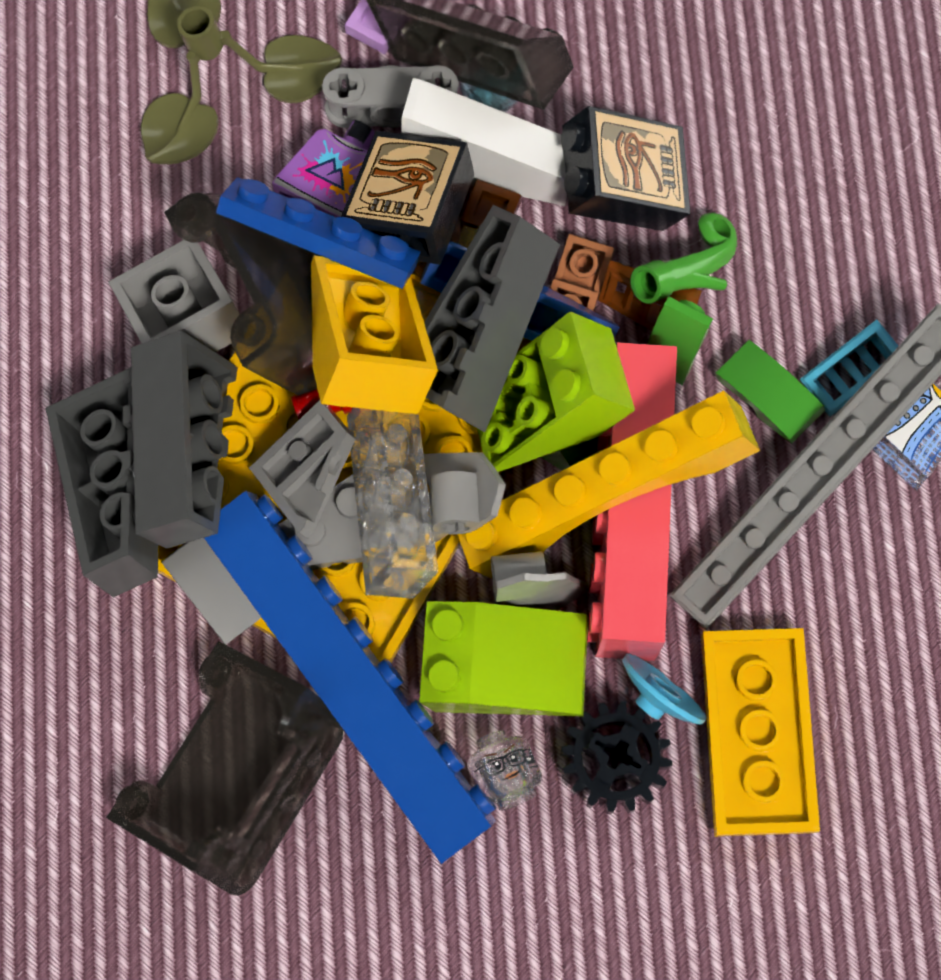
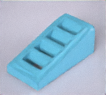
[800,319,898,417]

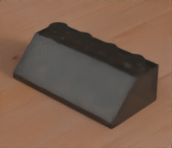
[366,0,574,110]

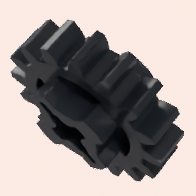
[560,701,672,815]

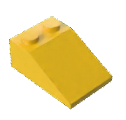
[311,255,438,414]

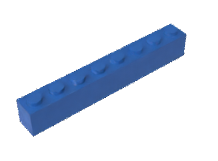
[204,491,496,864]

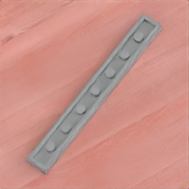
[669,304,941,630]

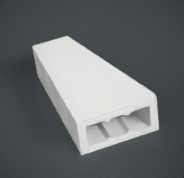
[401,78,567,206]

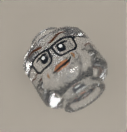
[467,730,542,811]

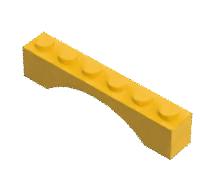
[457,390,760,579]

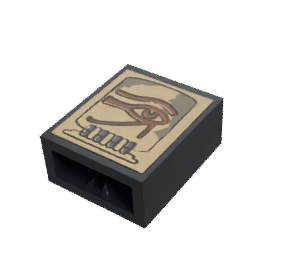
[561,106,691,231]
[341,131,474,265]

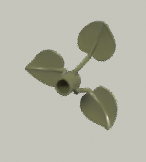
[141,0,342,164]

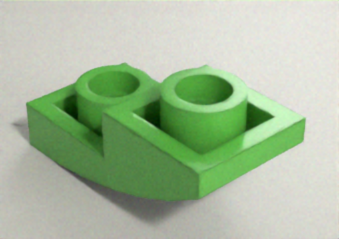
[647,296,713,385]
[716,340,825,444]

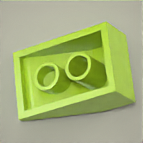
[419,601,588,716]

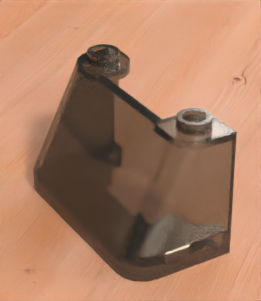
[164,193,320,395]
[106,641,344,896]

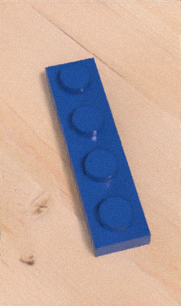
[216,177,421,289]

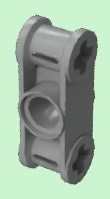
[322,65,459,128]

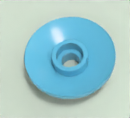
[622,654,707,725]

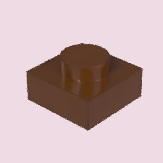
[460,179,521,233]

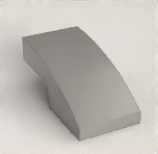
[161,538,262,645]

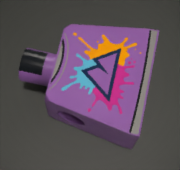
[272,120,375,217]

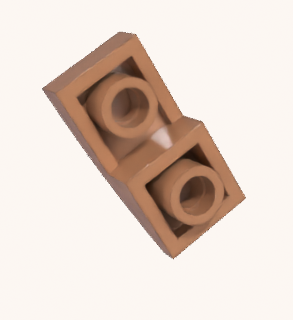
[550,234,615,311]

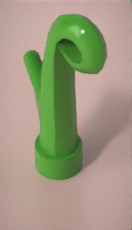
[630,212,737,304]

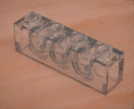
[347,408,438,599]

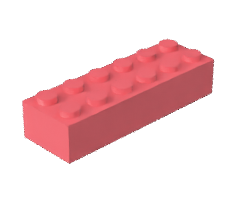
[587,342,677,661]

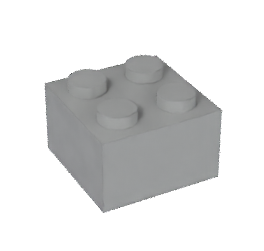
[108,234,250,352]

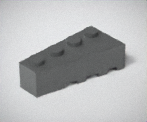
[424,205,560,432]

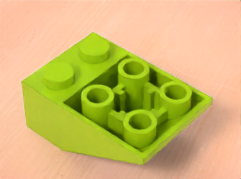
[477,311,635,472]

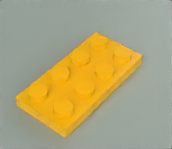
[701,628,820,837]

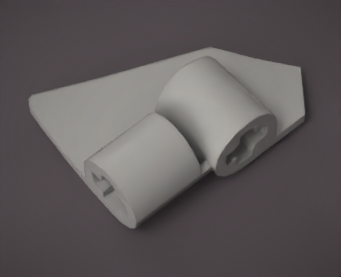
[401,452,506,547]
[491,551,589,610]

